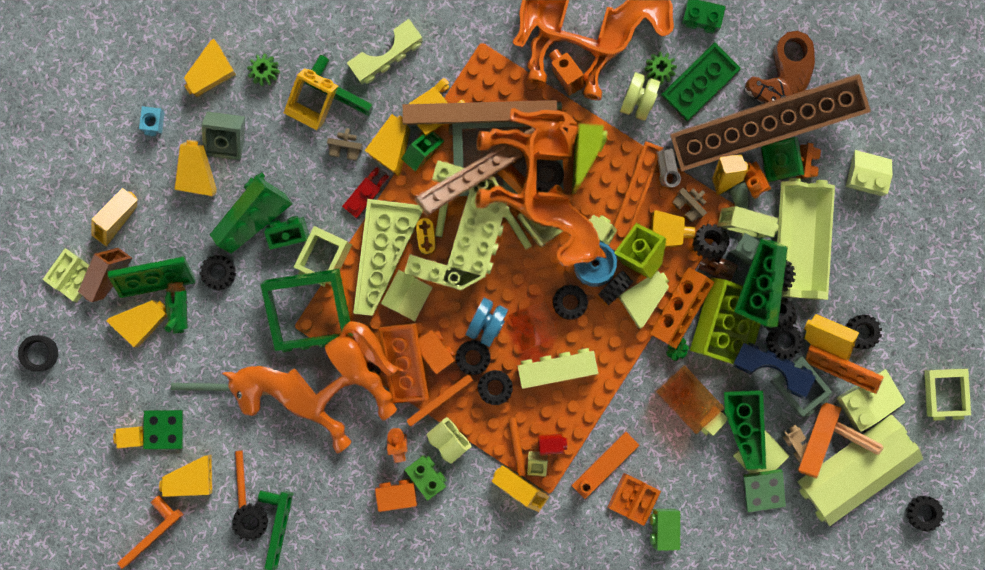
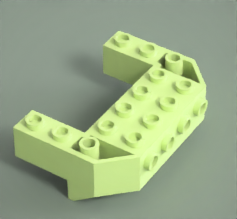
[404,160,510,290]

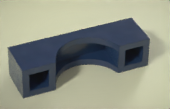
[733,342,816,400]

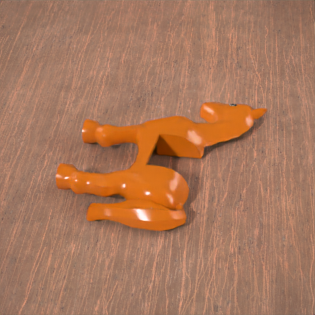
[513,0,674,101]
[475,108,606,266]
[222,321,398,454]

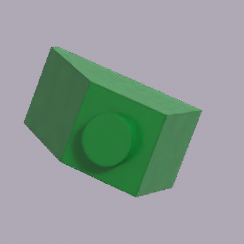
[401,131,444,171]

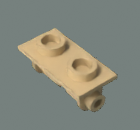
[783,425,808,463]

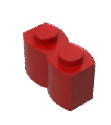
[538,434,567,456]

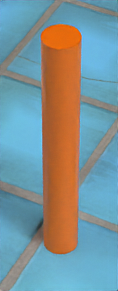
[508,417,526,476]
[235,450,246,508]

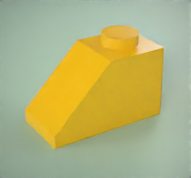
[712,154,748,195]

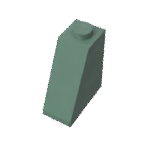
[728,233,760,267]

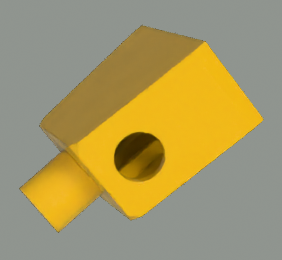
[651,210,695,248]

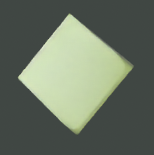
[527,451,548,477]

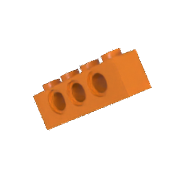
[650,268,715,349]

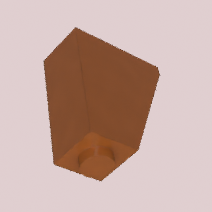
[78,248,132,302]

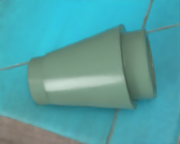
[729,182,748,209]

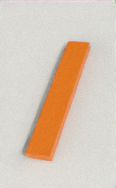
[608,141,663,252]

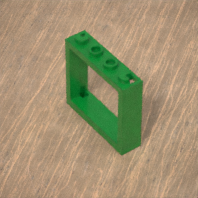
[260,269,353,352]

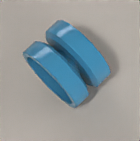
[574,242,617,287]
[465,297,508,347]

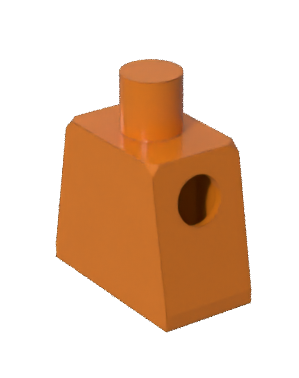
[549,49,585,96]

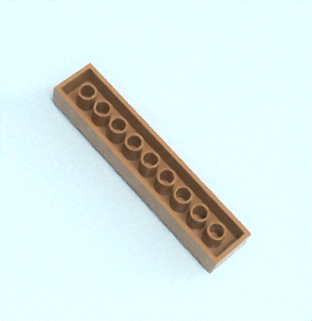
[670,74,871,171]

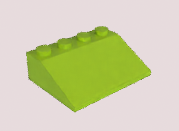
[572,124,607,194]
[690,278,761,365]

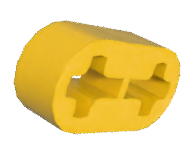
[416,218,436,255]

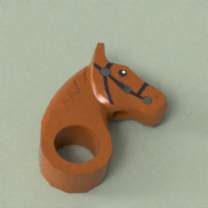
[744,31,815,104]

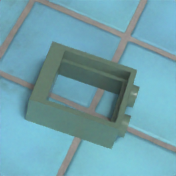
[770,356,832,417]

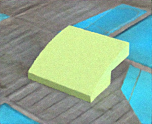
[43,248,89,303]
[733,430,789,474]

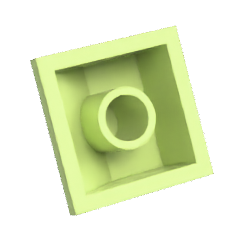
[845,150,893,196]

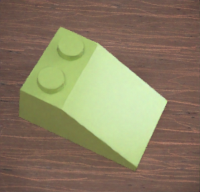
[836,369,905,432]

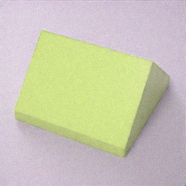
[517,213,563,248]
[381,270,433,321]

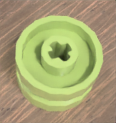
[620,72,660,121]

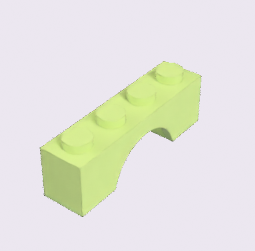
[347,19,423,85]

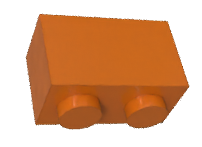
[419,330,456,374]
[375,479,418,512]

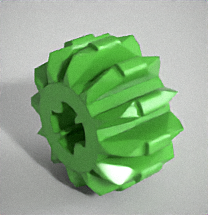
[644,51,677,85]
[247,53,280,87]

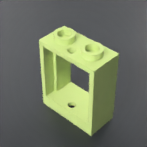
[717,206,778,239]
[294,226,352,287]
[924,369,971,420]

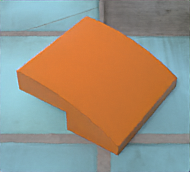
[607,473,661,526]

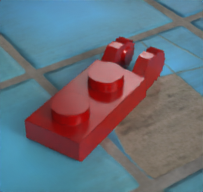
[342,166,389,219]

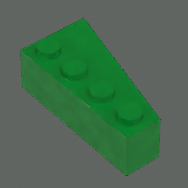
[210,176,293,254]
[734,239,788,327]

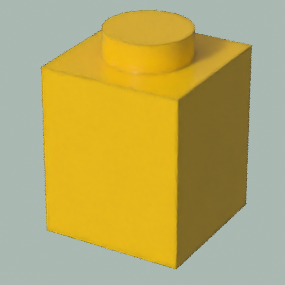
[113,426,144,448]

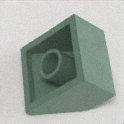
[202,111,245,160]

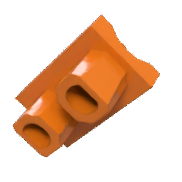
[796,143,821,179]
[744,161,771,199]
[387,428,408,463]

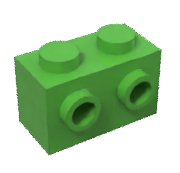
[404,455,447,501]
[650,508,681,551]

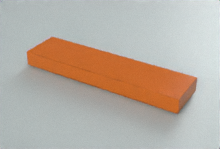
[805,345,884,394]
[406,375,473,427]
[798,402,842,479]

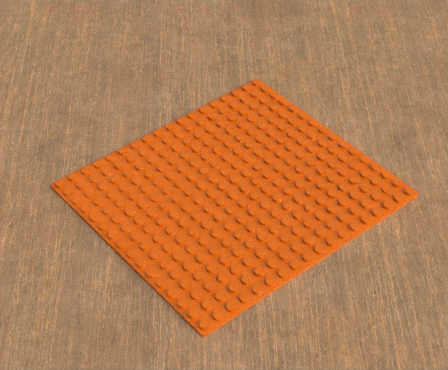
[295,43,735,493]

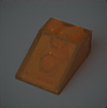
[654,365,724,434]

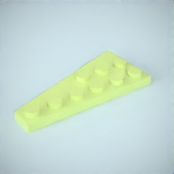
[353,199,423,316]

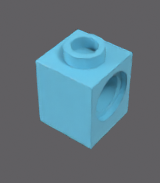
[139,106,165,136]

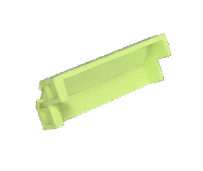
[777,178,835,300]
[797,414,923,526]

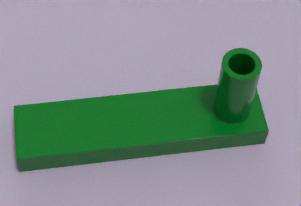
[304,55,373,116]
[258,490,294,570]

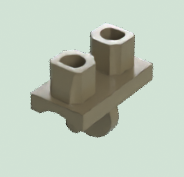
[327,128,363,161]
[672,188,707,222]

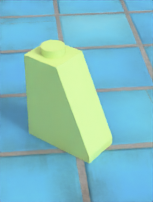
[618,271,669,329]

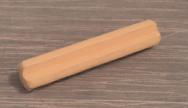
[834,421,883,455]

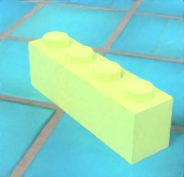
[517,348,599,389]

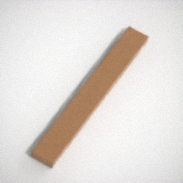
[402,100,557,125]
[415,128,535,216]

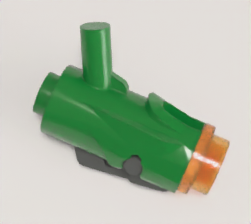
[164,282,188,333]

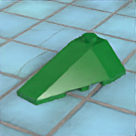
[724,390,766,470]

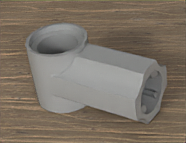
[656,148,681,187]

